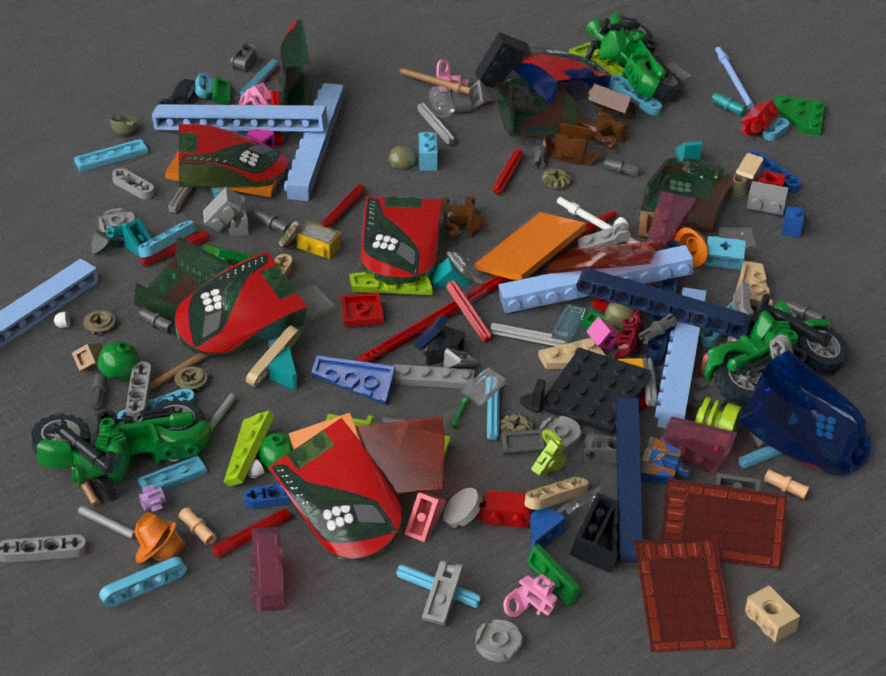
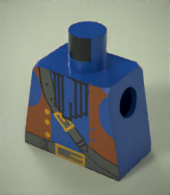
[640,436,692,485]

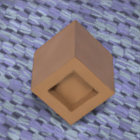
[638,211,663,238]
[72,344,103,371]

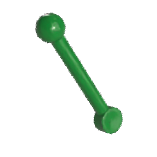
[451,396,470,428]

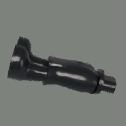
[158,79,195,105]

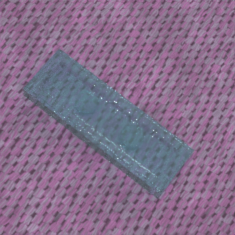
[551,305,585,342]

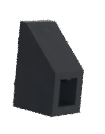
[424,326,465,366]

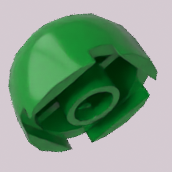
[97,341,140,381]
[256,432,298,475]

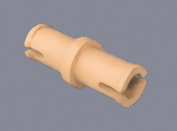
[764,469,810,499]
[179,507,217,546]

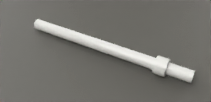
[557,196,654,254]

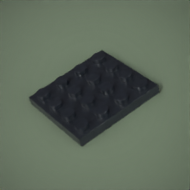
[541,347,652,435]

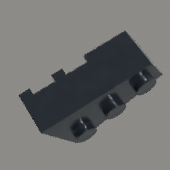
[475,32,532,88]
[569,493,618,573]

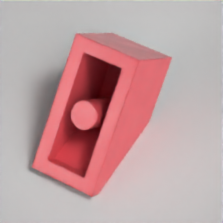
[404,492,446,542]

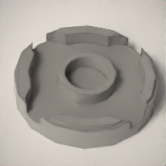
[99,208,136,232]
[540,416,581,451]
[443,488,483,528]
[475,619,523,662]

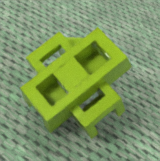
[531,429,568,475]

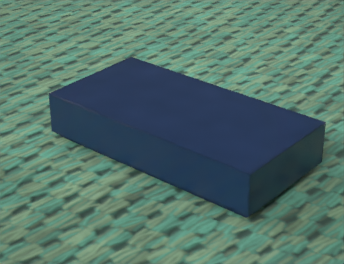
[414,314,448,350]

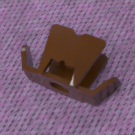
[543,123,602,166]

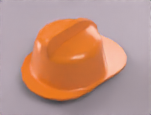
[674,228,708,267]
[134,512,172,560]
[136,522,186,564]

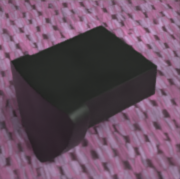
[91,231,124,254]
[520,378,546,413]

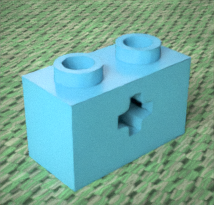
[419,132,437,171]
[704,236,746,270]

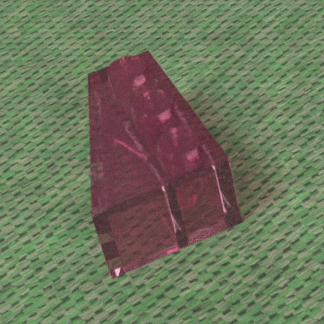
[647,191,697,251]
[659,416,737,475]
[249,527,284,612]

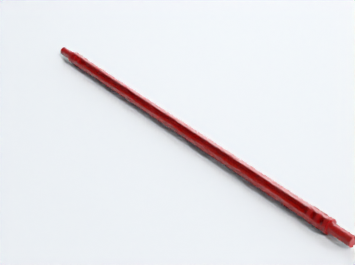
[355,210,617,363]

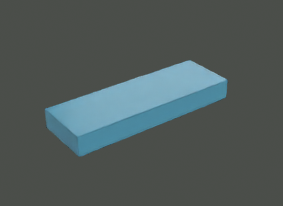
[138,455,207,491]

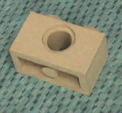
[745,585,800,643]

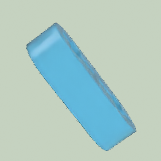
[195,73,213,99]
[763,118,789,141]

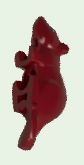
[614,310,645,360]

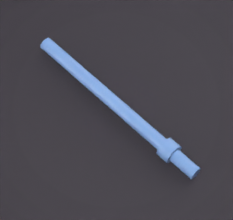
[715,47,754,109]

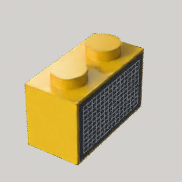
[297,221,341,259]

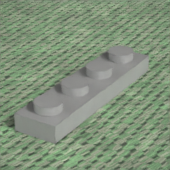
[392,364,475,390]

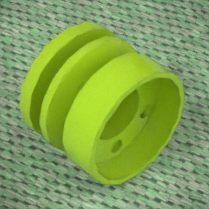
[694,397,742,449]

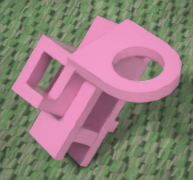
[437,59,468,90]
[239,83,272,105]
[504,574,558,617]

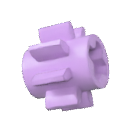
[139,484,166,512]

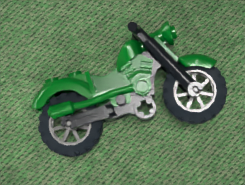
[585,12,684,100]
[704,294,849,407]
[31,399,211,502]

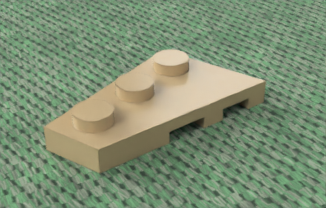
[736,260,773,307]
[538,338,606,369]

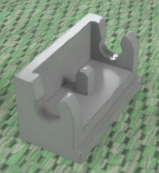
[228,196,248,237]

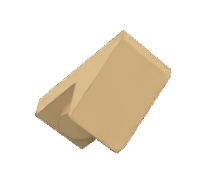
[736,153,764,179]

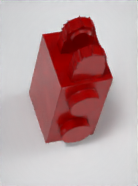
[741,99,780,136]
[475,490,530,528]

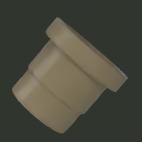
[729,175,747,197]

